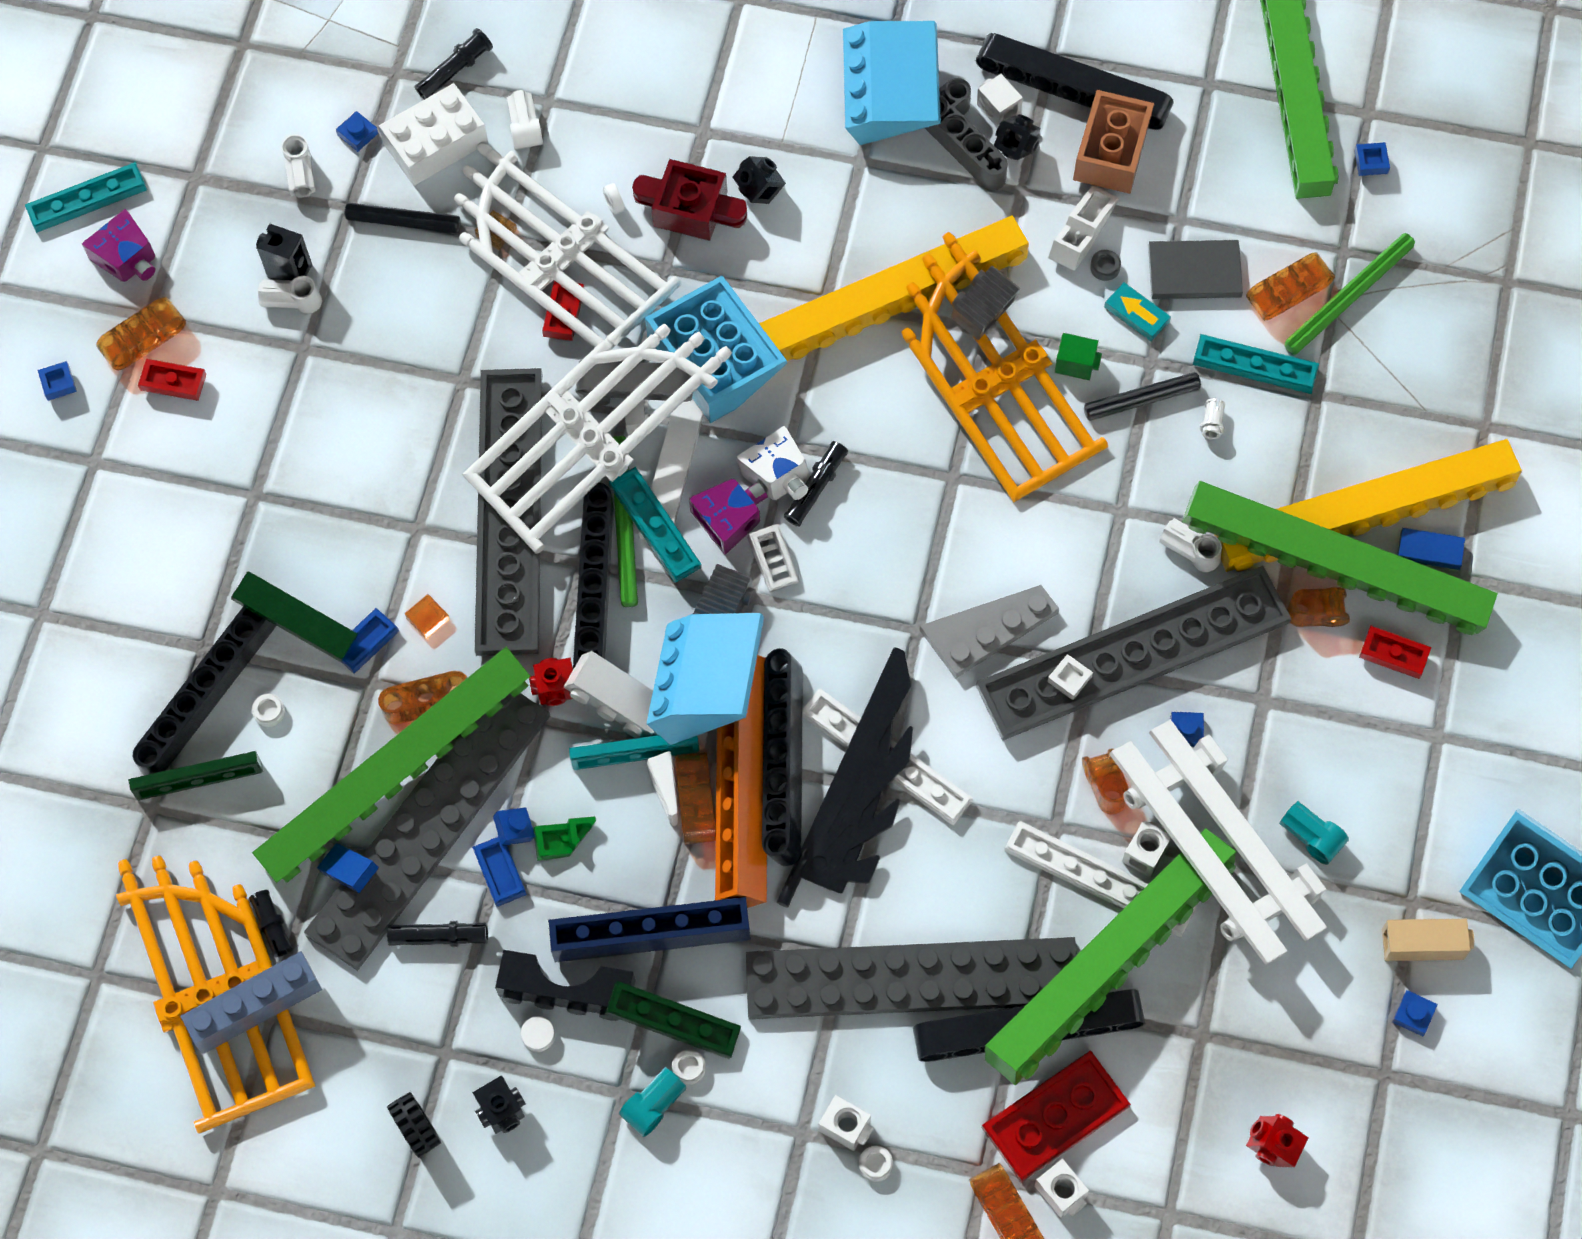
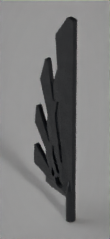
[777,647,913,908]

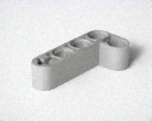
[575,360,693,405]

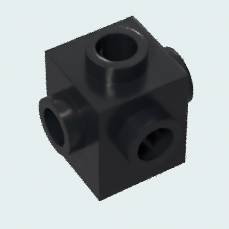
[994,114,1041,160]
[732,156,786,204]
[472,1075,526,1134]

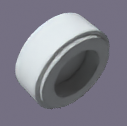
[603,183,625,214]
[252,694,285,727]
[521,1016,555,1052]
[672,1049,706,1085]
[859,1146,893,1182]

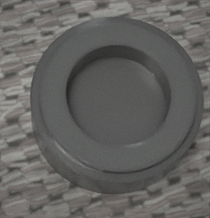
[1090,250,1121,281]

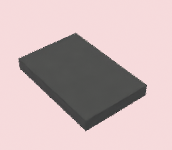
[1148,240,1243,299]

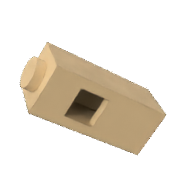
[1382,919,1474,961]

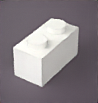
[625,400,649,434]

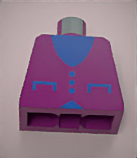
[81,209,156,282]
[689,479,768,555]

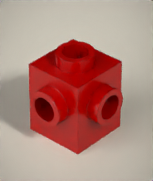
[529,657,573,706]
[1246,1114,1309,1167]

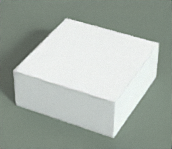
[1047,654,1093,700]

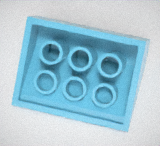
[843,21,941,145]
[645,275,787,423]
[646,613,764,745]
[1459,809,1582,969]

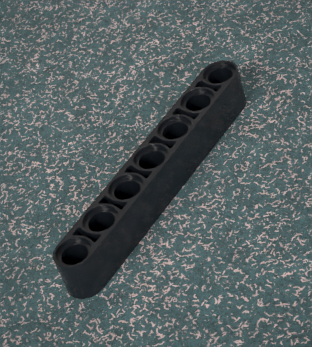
[975,33,1174,130]
[573,482,614,669]
[132,607,276,775]
[762,648,803,866]
[913,989,1146,1062]

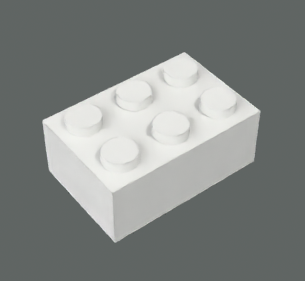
[379,83,488,186]

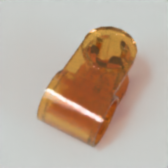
[1287,587,1350,627]
[1082,748,1129,814]

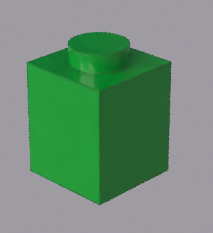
[1054,333,1102,381]

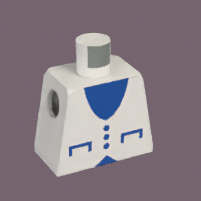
[736,426,809,500]

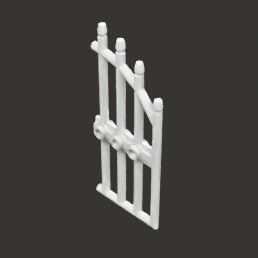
[454,142,681,350]
[462,324,732,554]

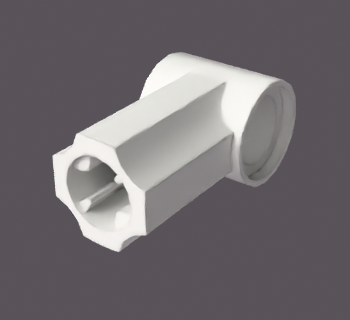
[507,90,543,150]
[281,134,316,198]
[258,276,322,314]
[1159,518,1222,572]

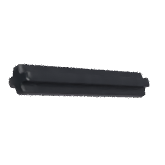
[344,203,461,233]
[1084,372,1201,421]

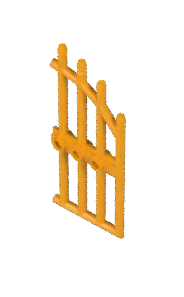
[901,232,1108,503]
[116,856,316,1134]

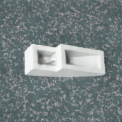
[1048,185,1119,271]

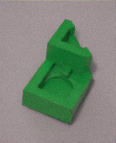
[533,816,596,861]

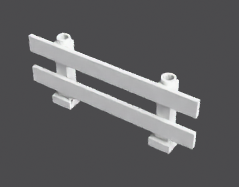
[1109,719,1327,965]

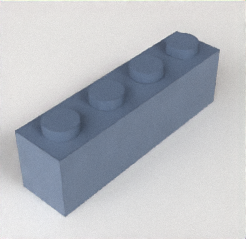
[181,951,322,1054]

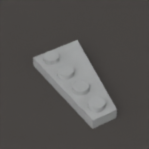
[920,585,1059,679]

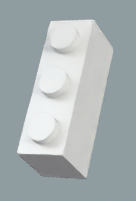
[564,651,654,738]

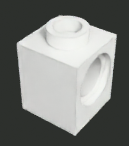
[977,74,1023,127]
[1122,820,1171,878]
[818,1095,873,1151]
[1034,1158,1089,1219]

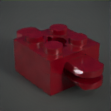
[632,159,748,241]

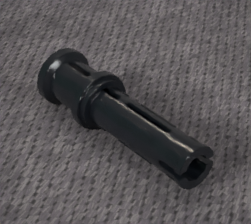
[414,28,493,100]

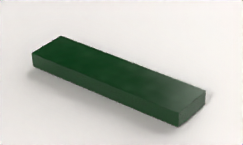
[231,571,358,662]
[128,751,263,801]
[605,981,741,1059]

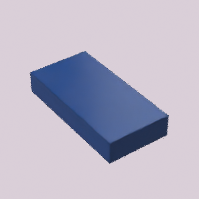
[1398,527,1465,570]
[341,608,399,674]
[472,836,527,907]
[317,843,379,893]

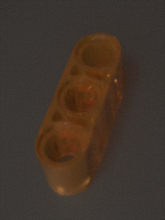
[1246,252,1335,321]
[96,297,186,371]
[378,671,467,724]
[675,752,716,845]
[969,1163,1044,1239]

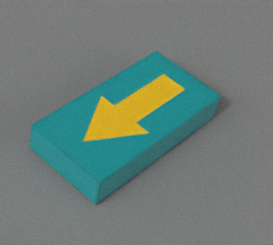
[1104,282,1171,342]

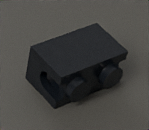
[256,223,312,281]

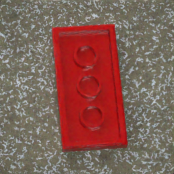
[981,1050,1131,1183]

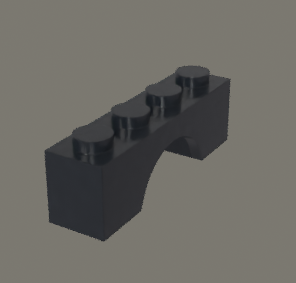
[495,950,636,1021]

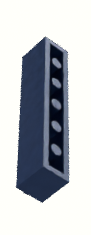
[548,897,751,962]

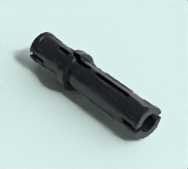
[784,441,848,527]
[387,921,488,947]

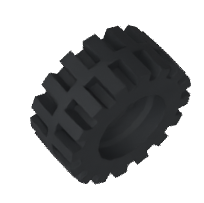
[387,1092,441,1158]

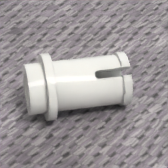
[1200,398,1225,439]

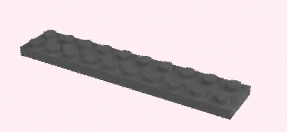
[474,368,543,656]
[976,566,1291,741]
[304,693,550,971]
[746,937,1076,1019]

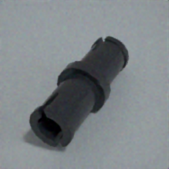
[249,890,293,958]

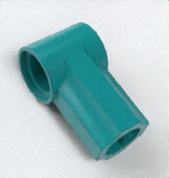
[1279,801,1349,865]
[619,1067,687,1137]

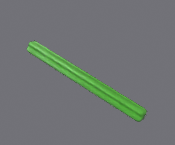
[1284,233,1415,355]
[613,436,638,608]

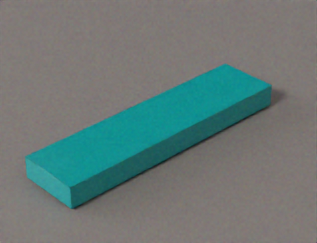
[25,162,147,233]
[1192,334,1319,394]
[609,466,702,583]
[569,735,700,770]

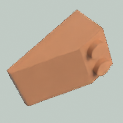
[1073,90,1154,194]

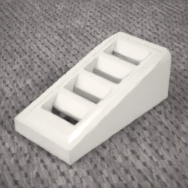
[747,524,800,592]
[647,751,679,826]

